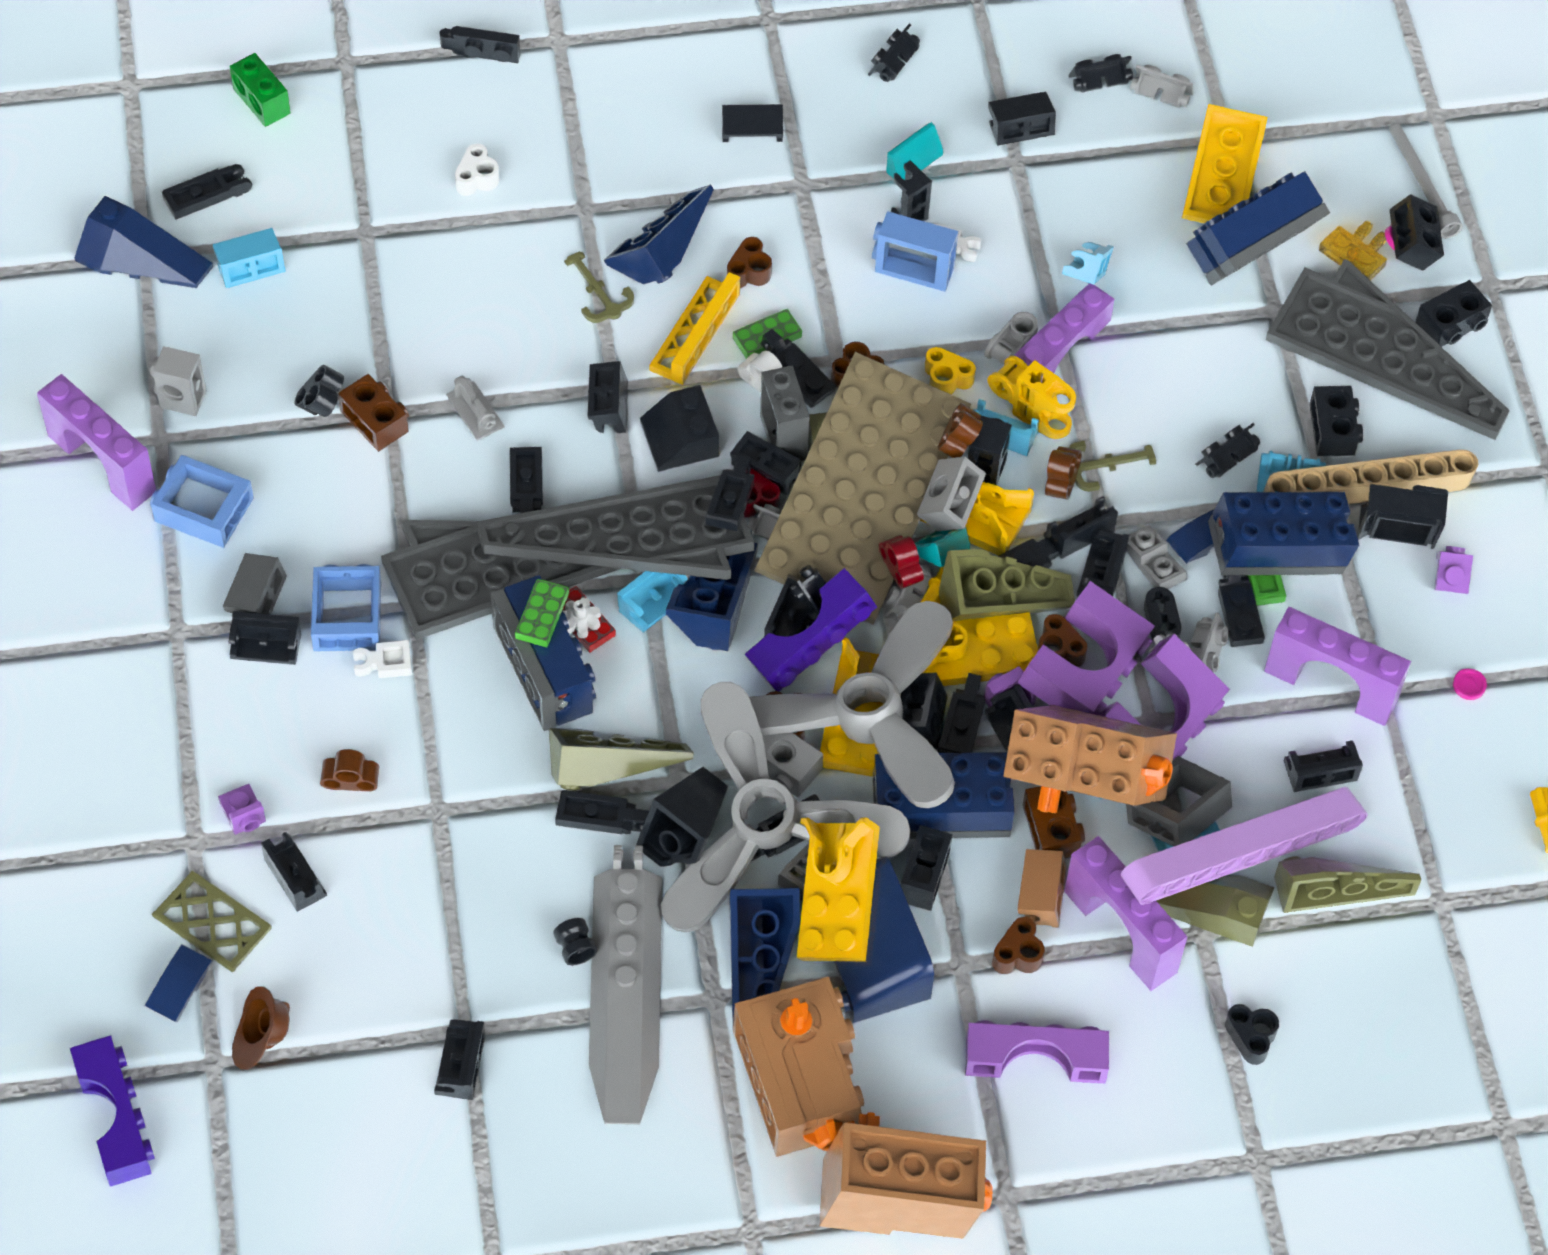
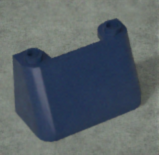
[834,856,934,1023]

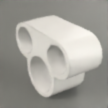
[455,143,500,196]
[737,350,782,393]

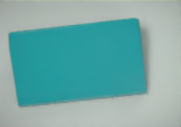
[886,122,944,180]
[915,527,970,567]

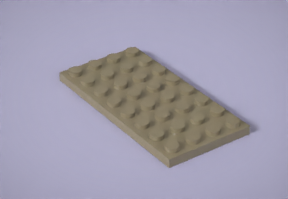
[754,352,971,625]

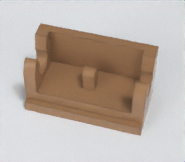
[1017,849,1067,928]

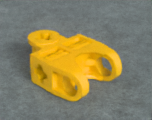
[987,355,1076,439]

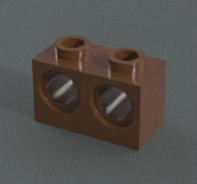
[338,374,409,452]
[1022,786,1085,859]

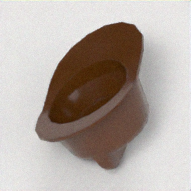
[232,986,290,1070]

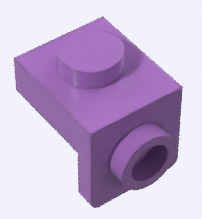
[1434,546,1473,594]
[984,666,1037,707]

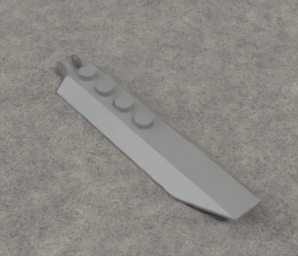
[589,845,662,1125]

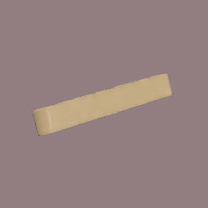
[1263,450,1479,504]

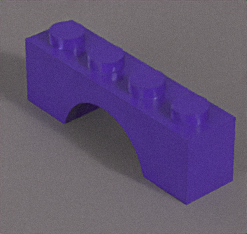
[744,568,877,692]
[70,1035,155,1187]

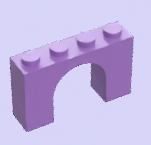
[37,374,156,511]
[1017,581,1155,715]
[1264,606,1411,726]
[1099,634,1230,761]
[1064,836,1188,991]

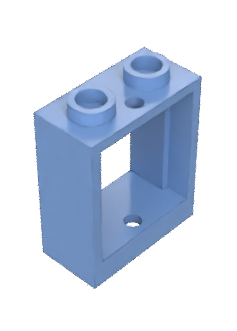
[872,211,959,292]
[150,455,254,548]
[311,564,381,651]

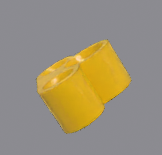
[924,347,976,395]

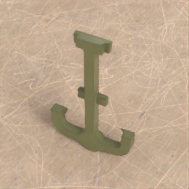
[564,251,634,323]
[1069,441,1156,492]

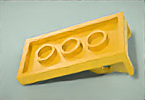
[1182,104,1268,223]
[920,482,1034,556]
[922,612,1038,686]
[820,637,901,777]
[797,817,880,962]

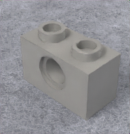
[150,346,207,416]
[917,456,986,531]
[763,733,823,798]

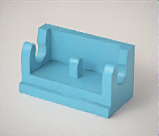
[213,228,286,288]
[1062,242,1114,284]
[973,399,1039,456]
[617,571,688,633]

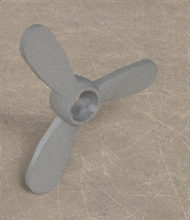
[749,601,955,808]
[661,682,911,933]

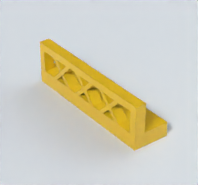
[649,272,740,385]

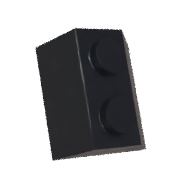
[640,385,719,472]

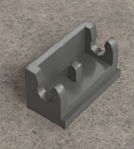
[223,553,287,615]

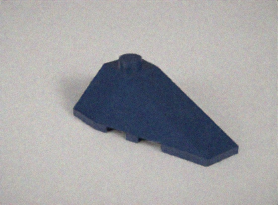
[604,184,714,285]
[74,196,213,288]
[666,543,758,651]
[729,888,800,1025]

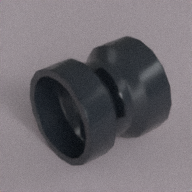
[553,918,597,966]

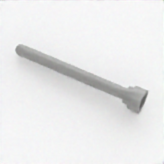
[1389,123,1463,239]

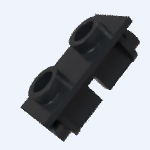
[868,23,920,82]
[1068,54,1133,93]
[1195,423,1260,478]
[787,565,826,623]

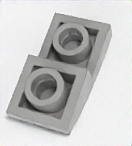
[1127,525,1187,589]

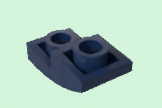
[1166,509,1214,564]
[145,944,213,1022]

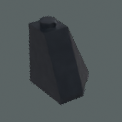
[636,766,728,867]

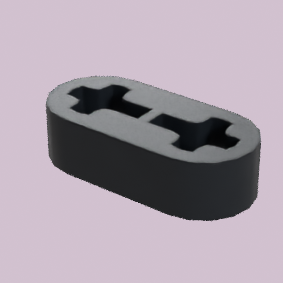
[1144,587,1182,642]

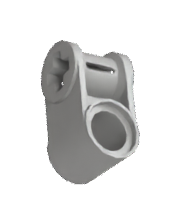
[984,312,1038,365]

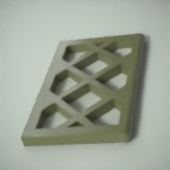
[152,870,272,972]

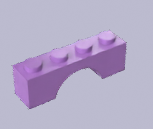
[1014,283,1115,383]
[965,1020,1109,1084]

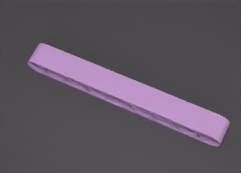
[1121,787,1368,905]

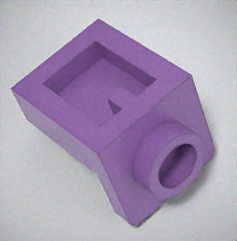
[218,784,266,835]

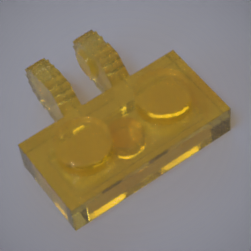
[1319,221,1387,281]

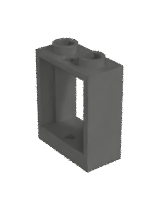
[760,365,810,461]
[1126,756,1232,847]

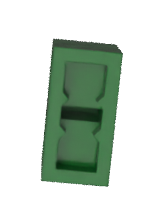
[230,53,291,127]

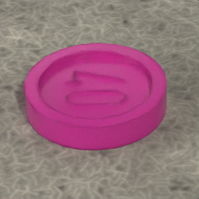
[1453,668,1487,700]

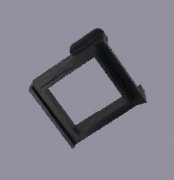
[1357,484,1449,549]

